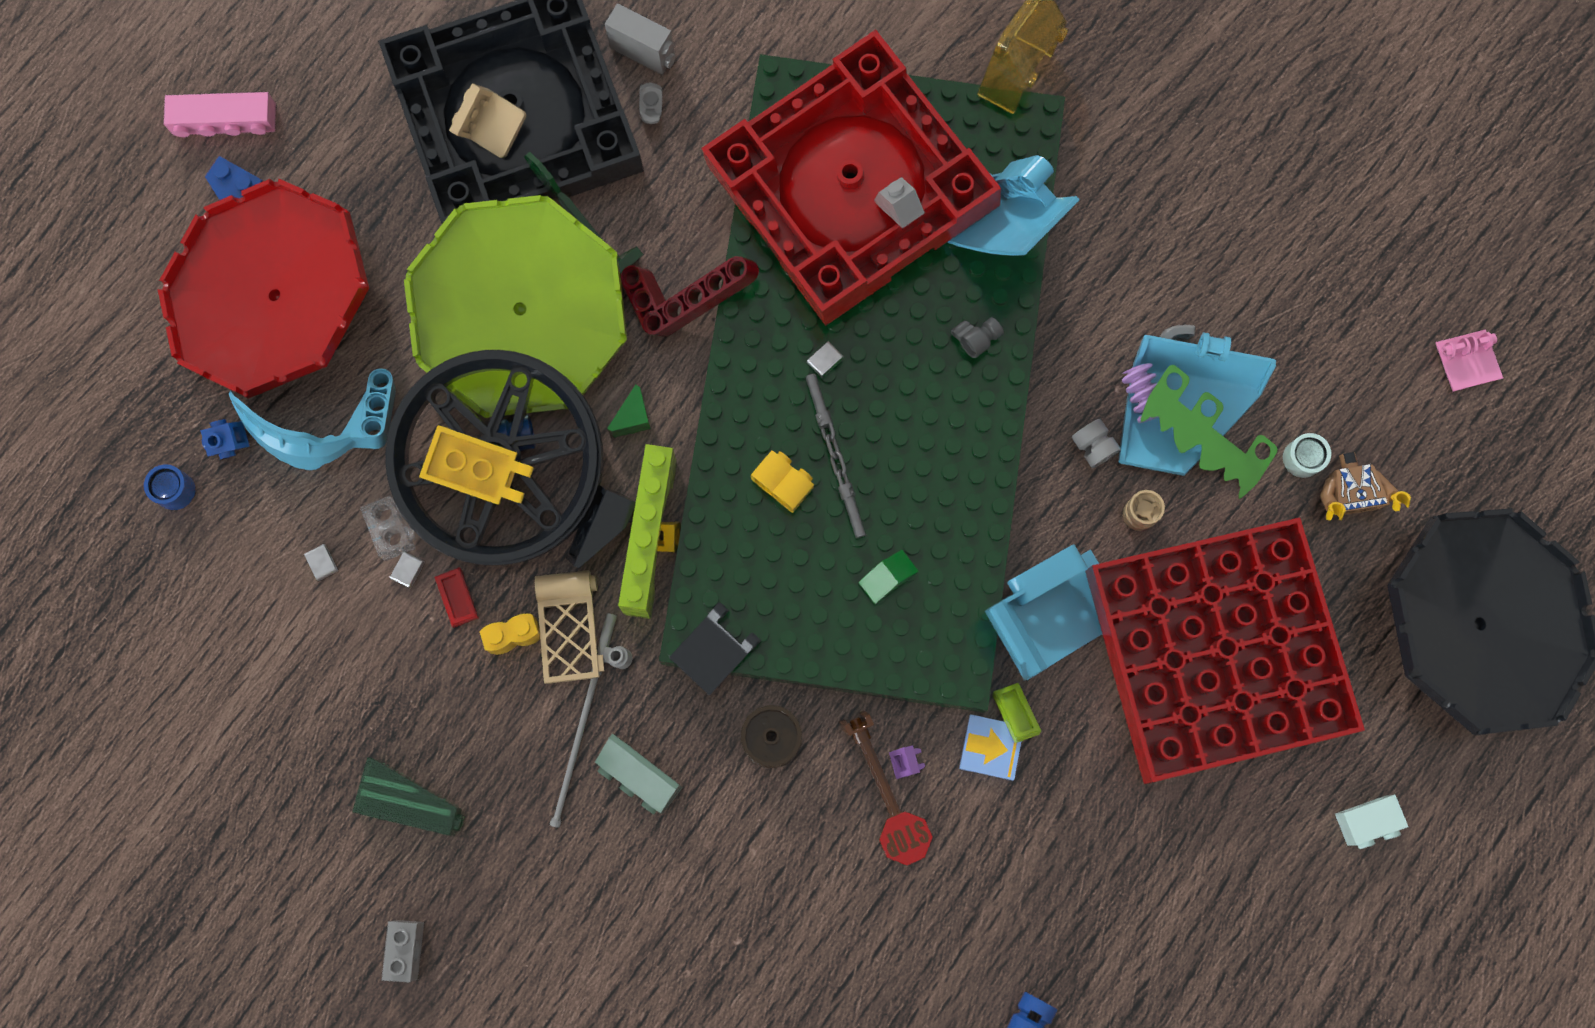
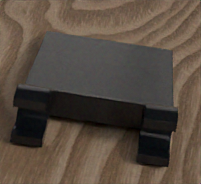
[669,602,762,696]

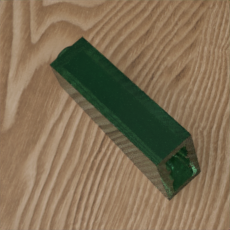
[352,757,464,836]

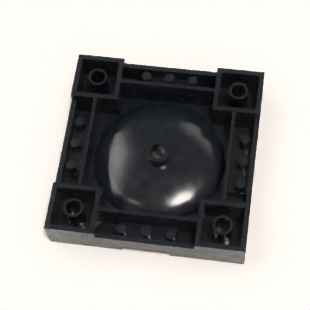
[378,0,644,224]

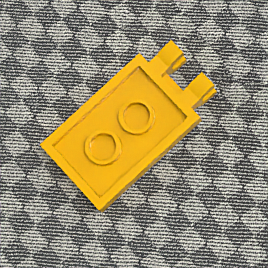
[419,425,534,505]

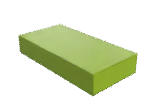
[992,683,1041,743]

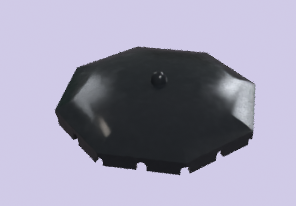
[1387,508,1595,736]

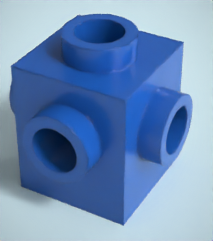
[200,419,250,459]

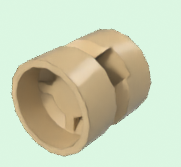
[1122,490,1165,531]

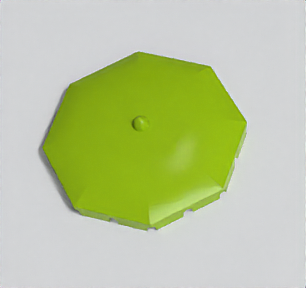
[404,195,627,418]

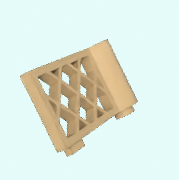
[535,570,605,684]

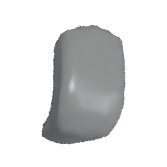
[639,83,662,124]
[1159,325,1196,340]

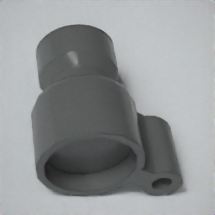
[951,317,1004,358]

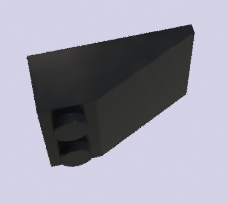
[565,485,636,568]

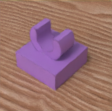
[889,745,925,779]

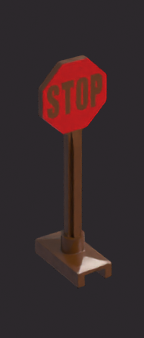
[839,710,933,865]

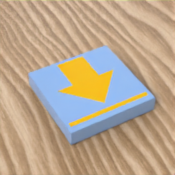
[959,714,1021,781]

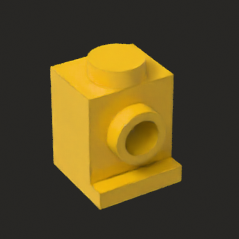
[657,522,681,552]

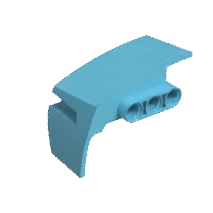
[948,155,1080,255]
[985,544,1102,680]

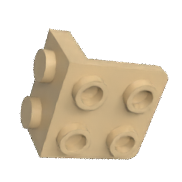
[449,84,526,158]

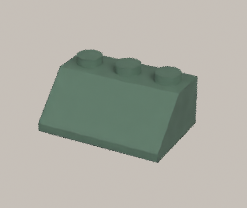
[595,734,683,815]

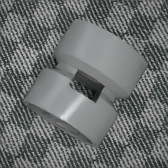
[1072,418,1121,469]

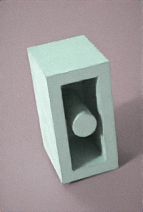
[1335,795,1408,849]

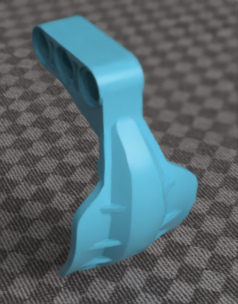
[229,368,396,470]

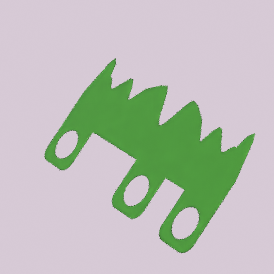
[1141,365,1277,499]

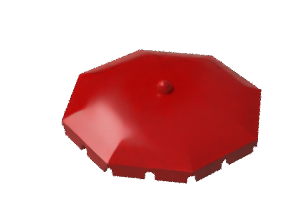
[157,178,369,399]

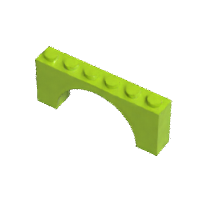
[618,444,677,619]

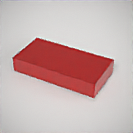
[434,567,479,628]

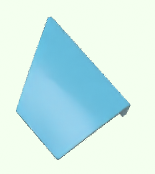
[1118,332,1276,476]

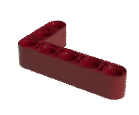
[621,256,759,337]

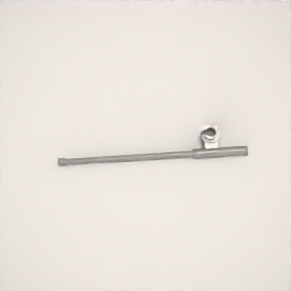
[550,613,632,828]

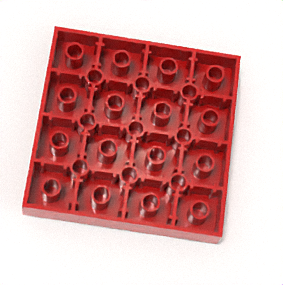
[1085,517,1365,784]

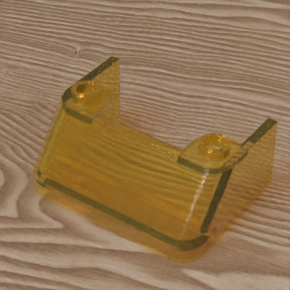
[977,0,1069,114]

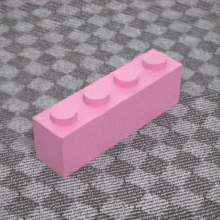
[164,92,276,137]

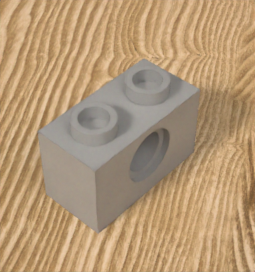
[382,920,424,982]

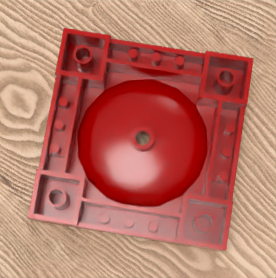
[701,29,1001,326]

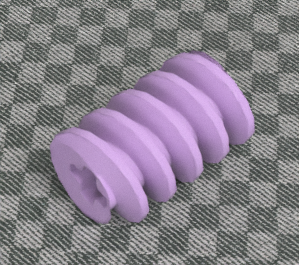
[1122,363,1158,423]

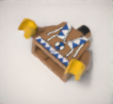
[1320,452,1411,520]

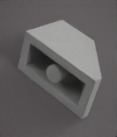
[874,177,925,228]

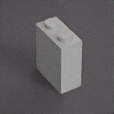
[605,3,676,75]

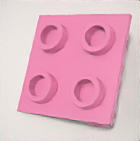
[1435,330,1503,392]

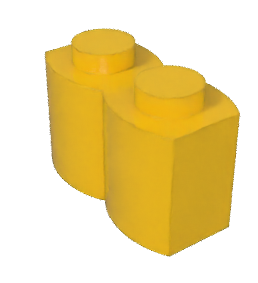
[751,450,814,513]
[480,614,540,655]

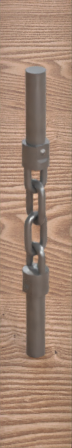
[806,374,866,539]

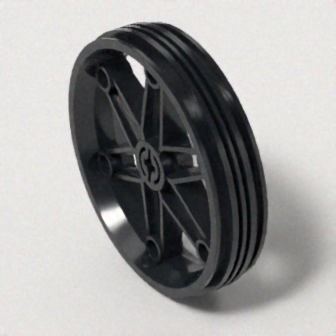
[385,350,604,565]

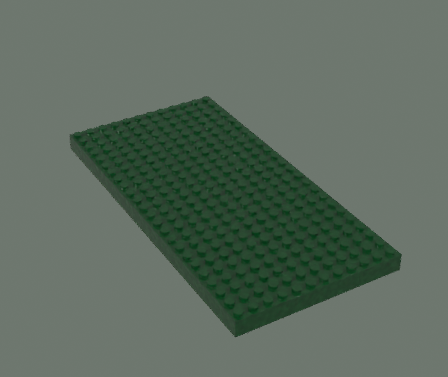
[659,54,1065,713]

